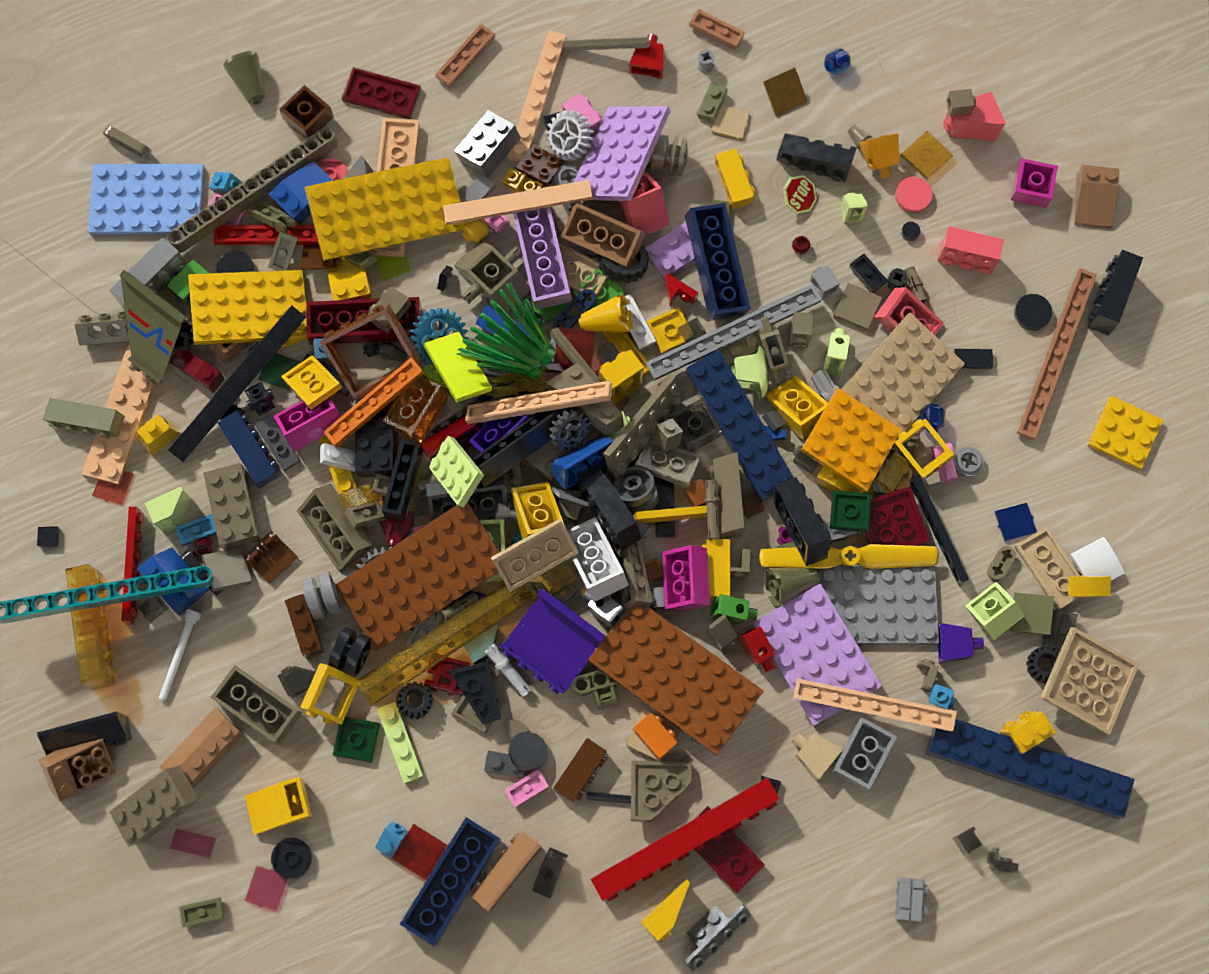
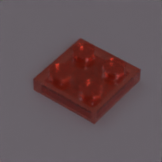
[392,823,448,880]

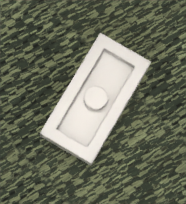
[320,443,355,472]

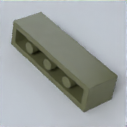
[43,398,125,439]

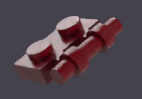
[424,653,471,696]

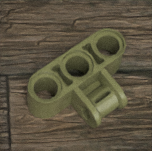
[573,670,620,711]

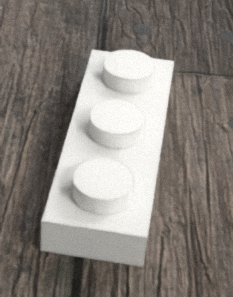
[625,294,656,351]

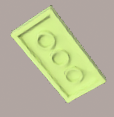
[429,436,484,508]

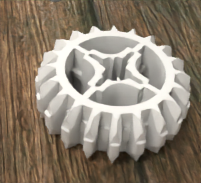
[546,110,594,161]

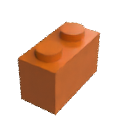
[633,713,678,760]

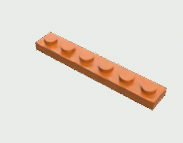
[324,357,424,447]

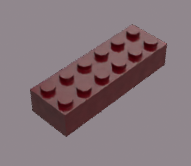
[306,297,422,345]

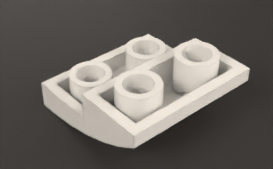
[1070,537,1125,580]

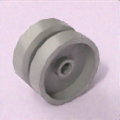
[302,571,342,621]

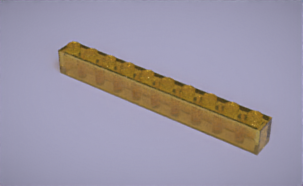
[355,582,538,707]

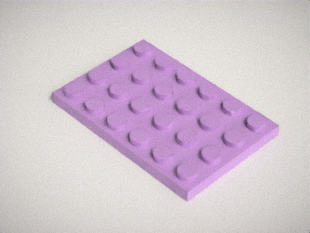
[573,106,671,201]
[753,584,882,726]

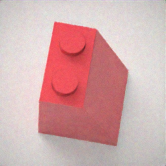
[943,91,1005,141]
[619,172,670,236]

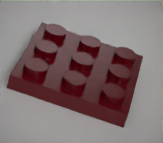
[864,486,930,546]

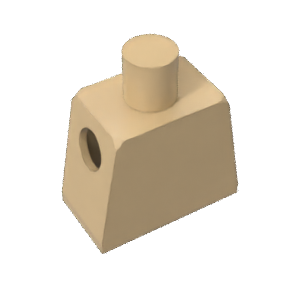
[792,733,843,780]

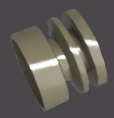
[651,134,689,176]

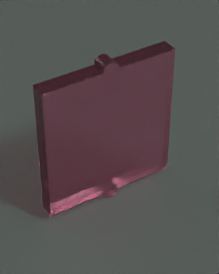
[245,866,288,911]

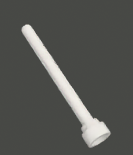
[159,609,202,702]

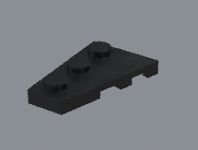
[449,661,502,725]

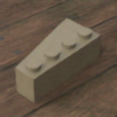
[546,362,624,436]

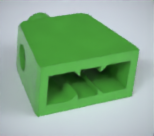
[709,594,758,624]

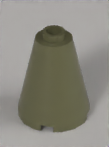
[223,51,265,105]
[764,568,821,607]

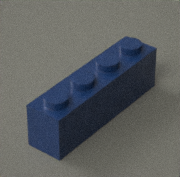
[217,411,279,489]

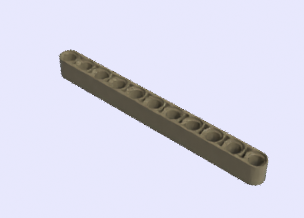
[167,127,338,253]

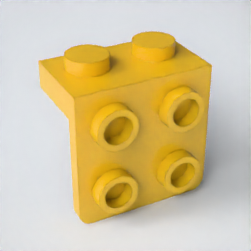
[999,710,1056,754]

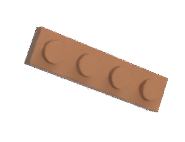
[435,24,495,87]

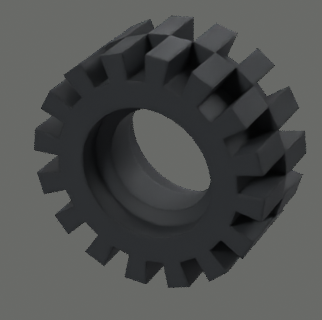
[1026,645,1059,683]
[396,681,433,720]

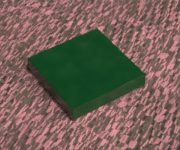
[829,491,871,532]
[332,717,381,763]

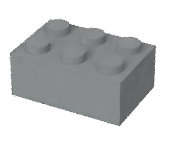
[831,717,897,792]

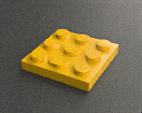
[1087,395,1164,470]

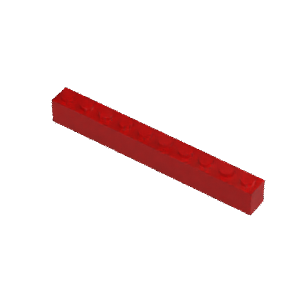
[590,778,780,902]

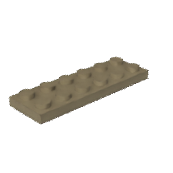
[603,374,681,480]

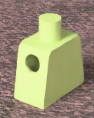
[823,328,850,377]

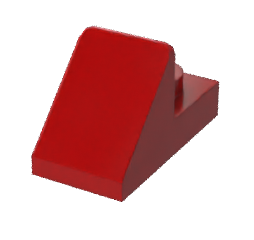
[665,273,699,306]

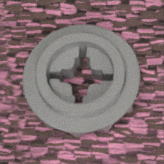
[554,164,579,185]
[953,447,984,477]

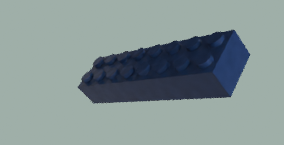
[686,350,794,502]

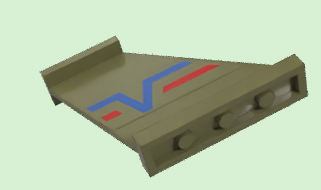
[119,270,188,384]

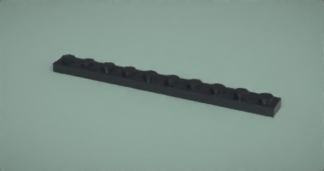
[168,305,306,462]

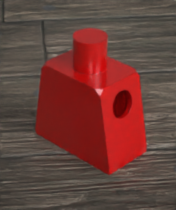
[629,34,664,79]
[738,626,775,673]

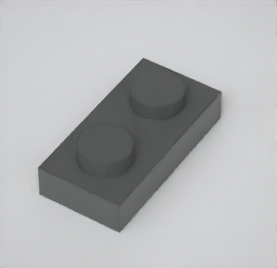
[484,750,525,778]

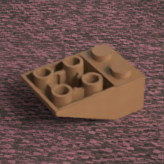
[38,739,116,801]

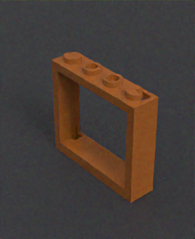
[320,304,423,400]

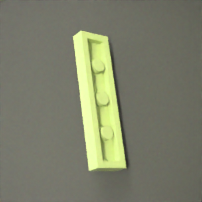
[377,702,423,784]

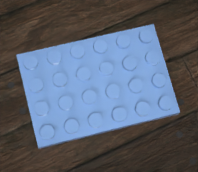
[88,164,204,235]

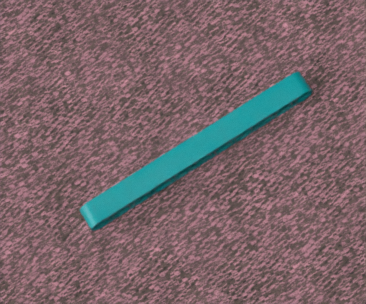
[0,566,214,624]

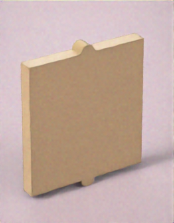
[712,106,750,140]

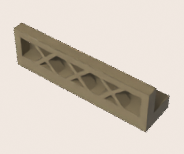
[609,540,652,611]

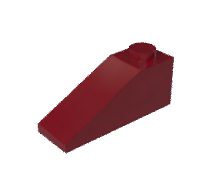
[169,349,225,393]

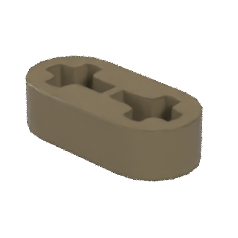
[987,546,1016,581]

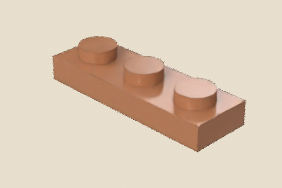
[689,9,745,50]

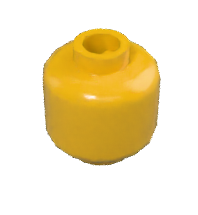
[462,219,489,243]

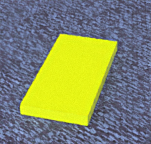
[424,332,492,403]

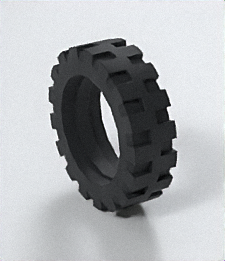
[599,245,649,284]

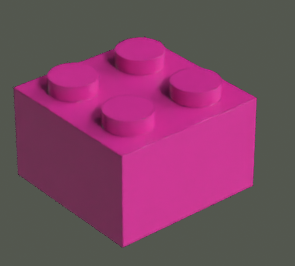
[1011,158,1058,208]

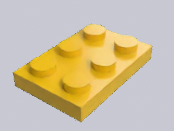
[281,355,342,410]

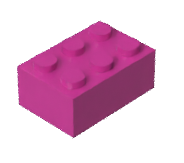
[274,397,341,452]
[662,545,710,612]

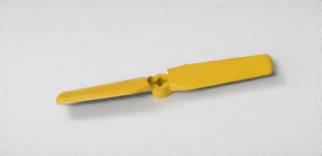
[759,544,939,569]

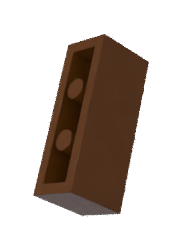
[285,594,324,659]
[553,738,608,803]

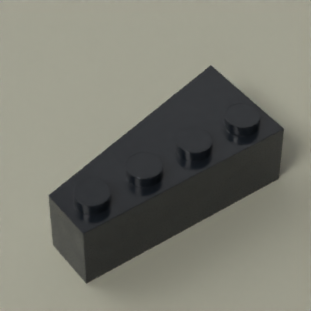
[776,133,857,182]

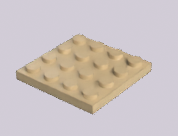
[1040,627,1139,735]

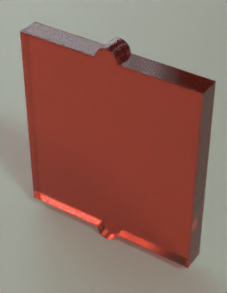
[92,471,134,505]

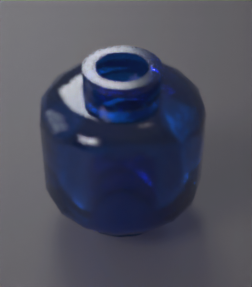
[824,48,851,75]
[920,404,945,433]

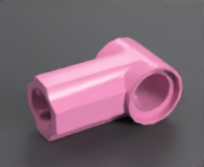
[930,443,958,483]

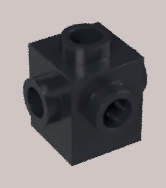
[174,322,194,351]
[244,382,275,416]

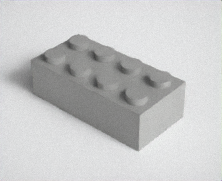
[109,238,186,308]

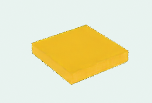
[646,307,695,355]

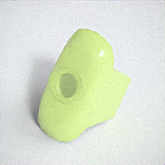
[731,345,768,399]

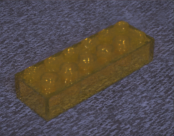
[65,564,117,690]

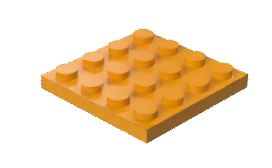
[800,388,901,493]

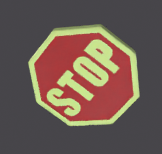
[783,175,817,214]

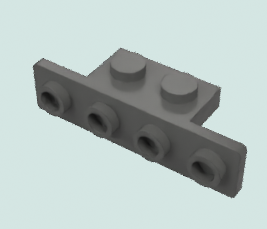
[684,904,751,971]

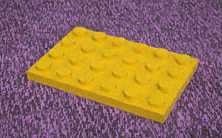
[188,270,307,345]

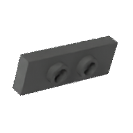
[254,415,300,472]

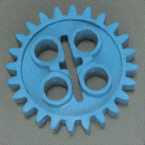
[409,307,469,368]

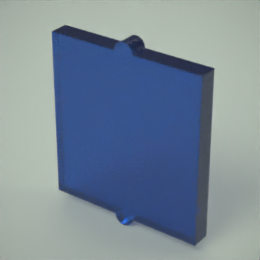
[994,503,1037,542]

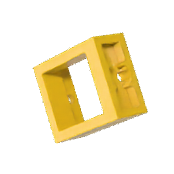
[895,419,955,480]
[300,663,361,726]

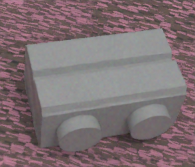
[895,877,928,922]

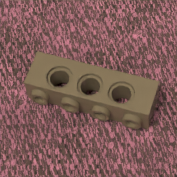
[74,311,129,346]

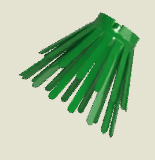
[457,282,556,379]

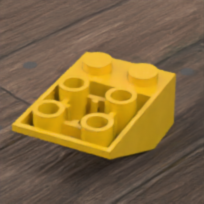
[244,777,313,835]

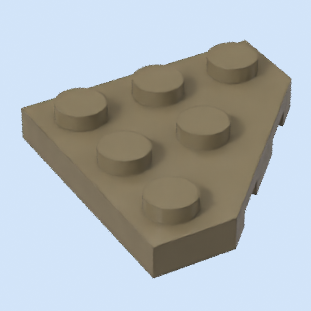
[631,761,692,822]

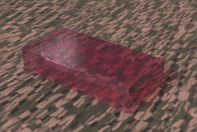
[170,828,216,858]

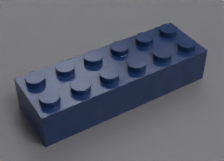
[685,203,751,321]
[399,817,502,947]

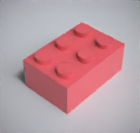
[937,226,1004,274]

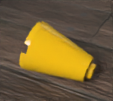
[579,294,633,332]

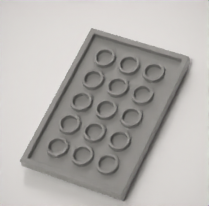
[818,566,939,644]

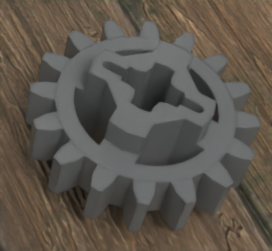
[549,409,590,451]

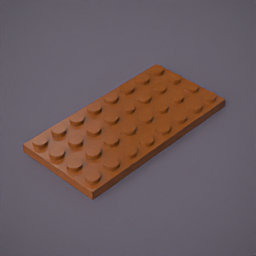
[335,502,500,651]
[588,605,764,756]

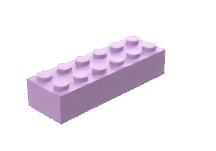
[513,207,572,310]

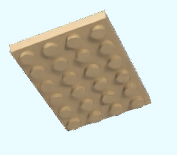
[841,313,965,441]

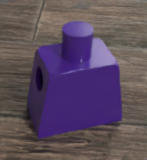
[938,623,984,664]

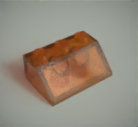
[383,376,450,444]

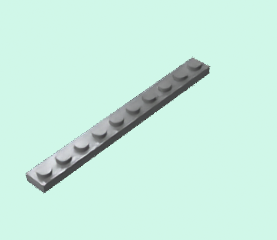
[646,284,822,381]

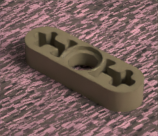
[102,125,152,159]

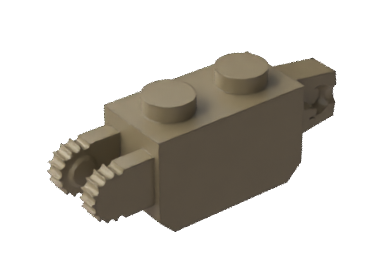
[759,316,792,383]

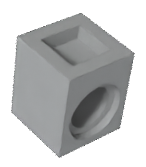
[810,266,840,299]

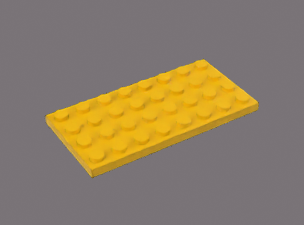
[304,157,465,261]

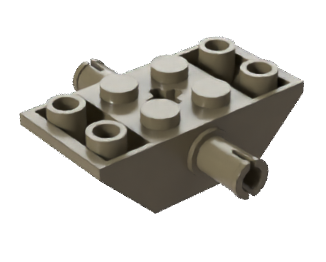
[454,241,531,314]

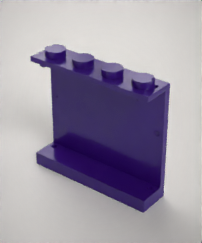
[499,589,606,694]

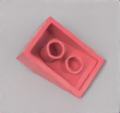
[874,287,944,335]

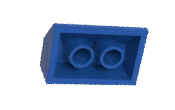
[552,436,613,490]
[137,548,210,615]

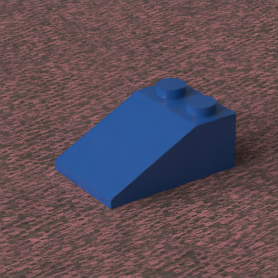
[269,161,333,224]

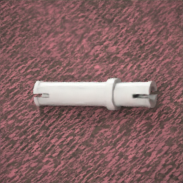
[485,644,532,697]

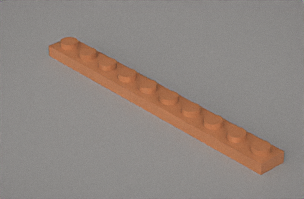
[1016,268,1097,441]

